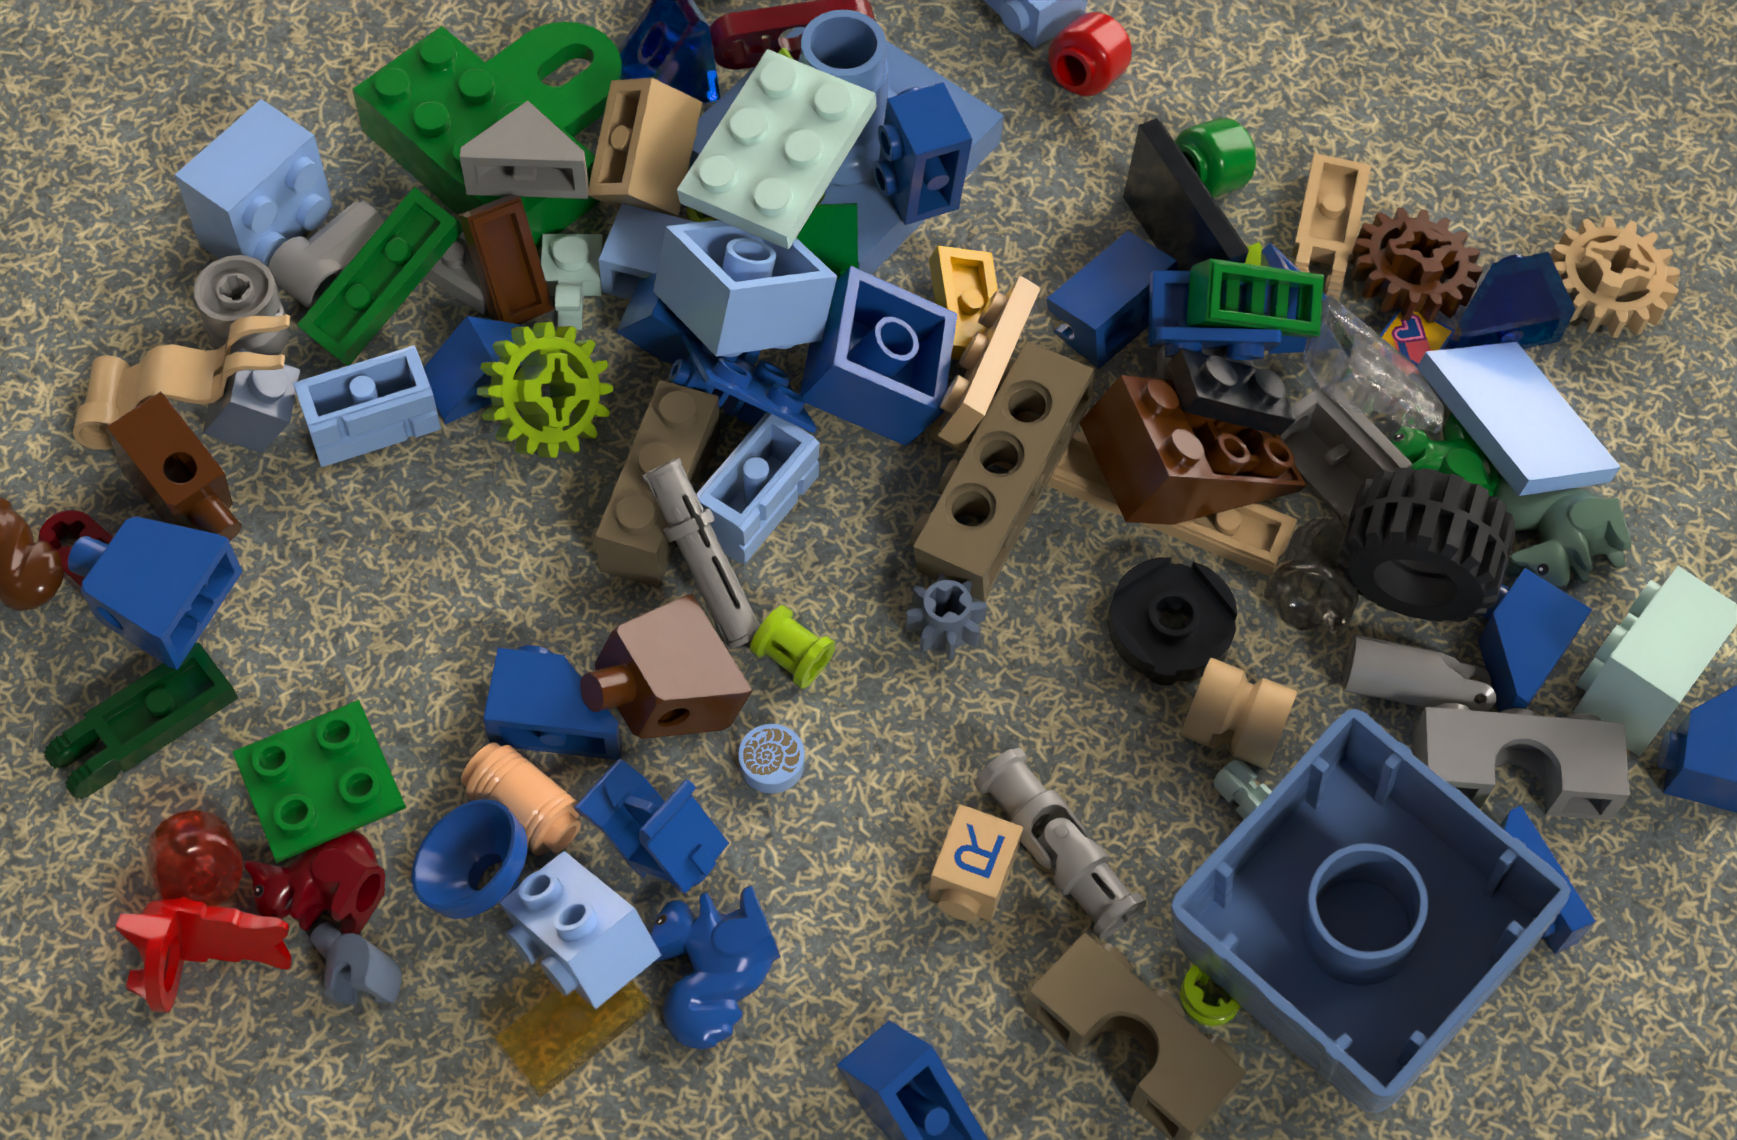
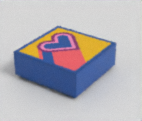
[1370,308,1456,383]

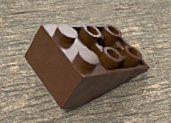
[1079,375,1306,525]

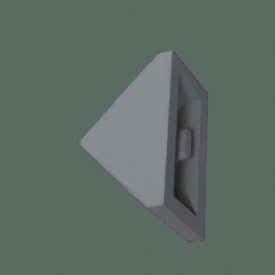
[460,101,589,199]

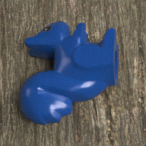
[650,886,781,1049]

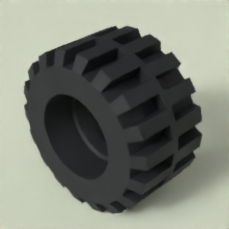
[1337,467,1516,622]

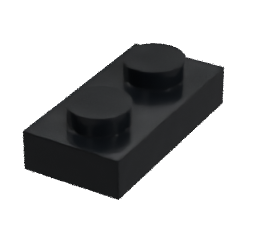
[1167,348,1296,436]

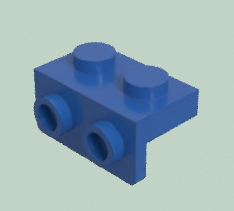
[1148,270,1281,361]

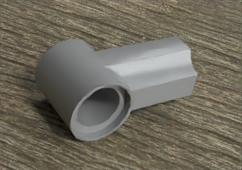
[268,200,384,310]

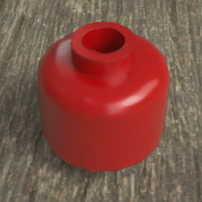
[1048,12,1132,97]

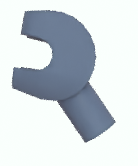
[310,922,402,1005]

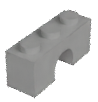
[1412,703,1630,820]

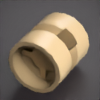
[1180,657,1298,770]

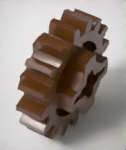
[1349,207,1483,323]

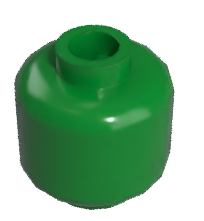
[1174,117,1256,198]

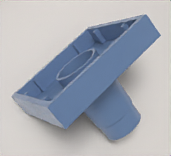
[688,10,1004,275]

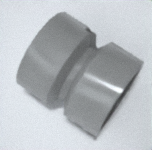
[194,255,289,355]

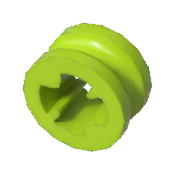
[1180,964,1240,1027]

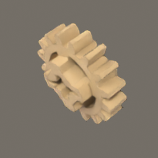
[1544,216,1680,338]

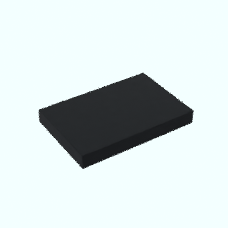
[1123,118,1249,271]

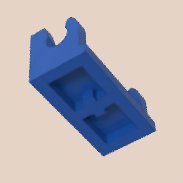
[1047,231,1178,369]

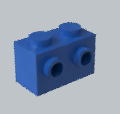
[873,82,973,225]

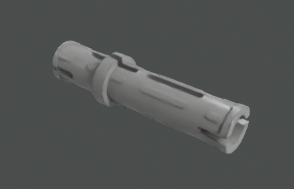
[642,457,760,650]

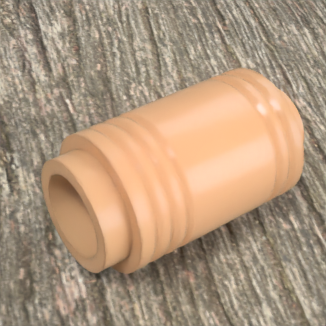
[461,742,581,856]

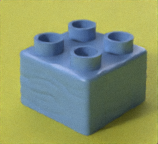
[1170,709,1571,1113]

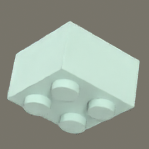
[1573,566,1737,757]

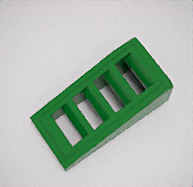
[1187,259,1324,338]

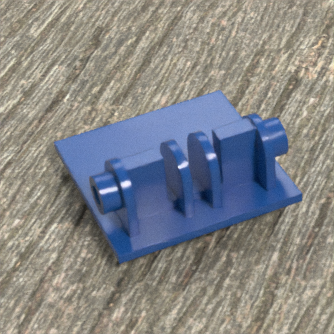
[669,333,817,433]

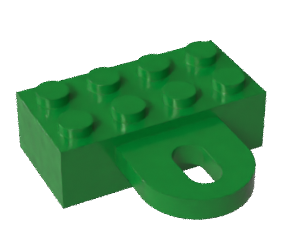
[352,21,623,250]

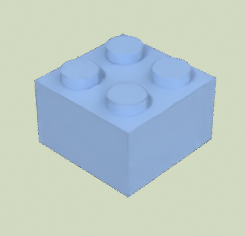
[175,99,334,267]
[653,220,837,357]

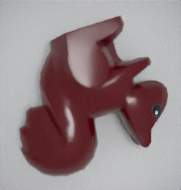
[244,830,385,935]

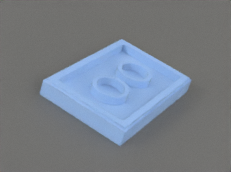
[1417,342,1621,496]

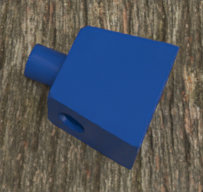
[68,516,243,670]

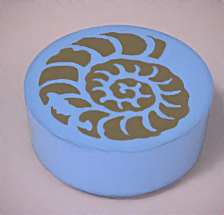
[738,724,805,794]

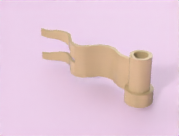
[73,314,290,450]

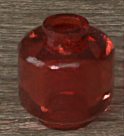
[146,810,244,907]

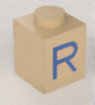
[928,804,1023,922]

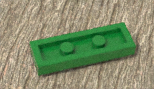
[297,186,463,366]

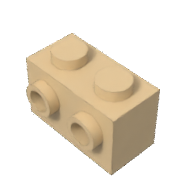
[588,78,702,216]

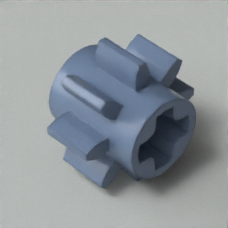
[905,574,987,659]

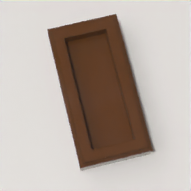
[458,194,554,324]

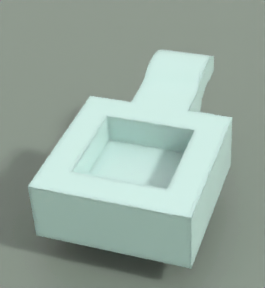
[541,234,603,330]

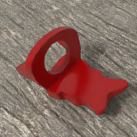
[115,898,292,1013]

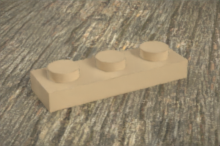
[937,276,1041,448]

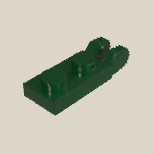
[43,642,238,799]

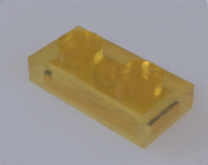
[495,980,651,1098]

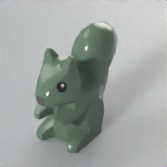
[1493,474,1631,590]

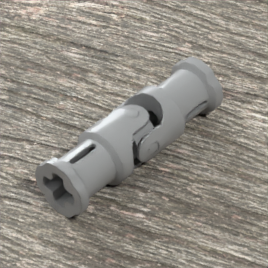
[974,747,1146,940]

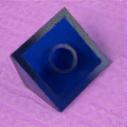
[618,0,721,104]

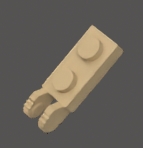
[1291,153,1371,305]

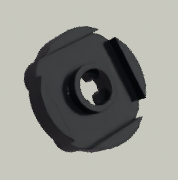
[1107,557,1237,685]

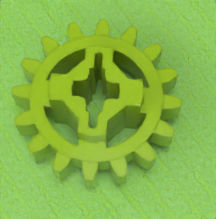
[477,322,613,458]

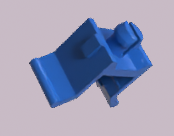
[574,758,730,894]

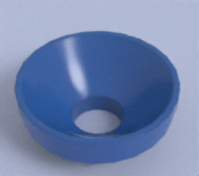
[411,799,527,919]

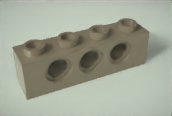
[910,341,1094,602]

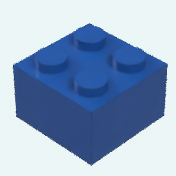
[800,266,957,446]

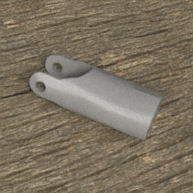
[1342,635,1496,712]

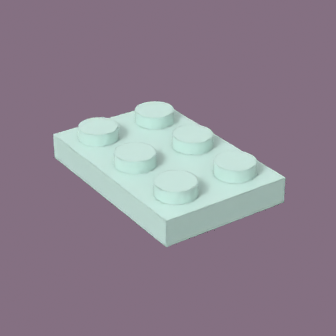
[677,49,877,250]

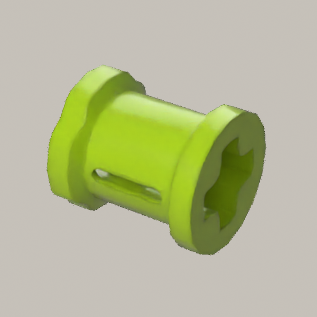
[750,605,836,689]

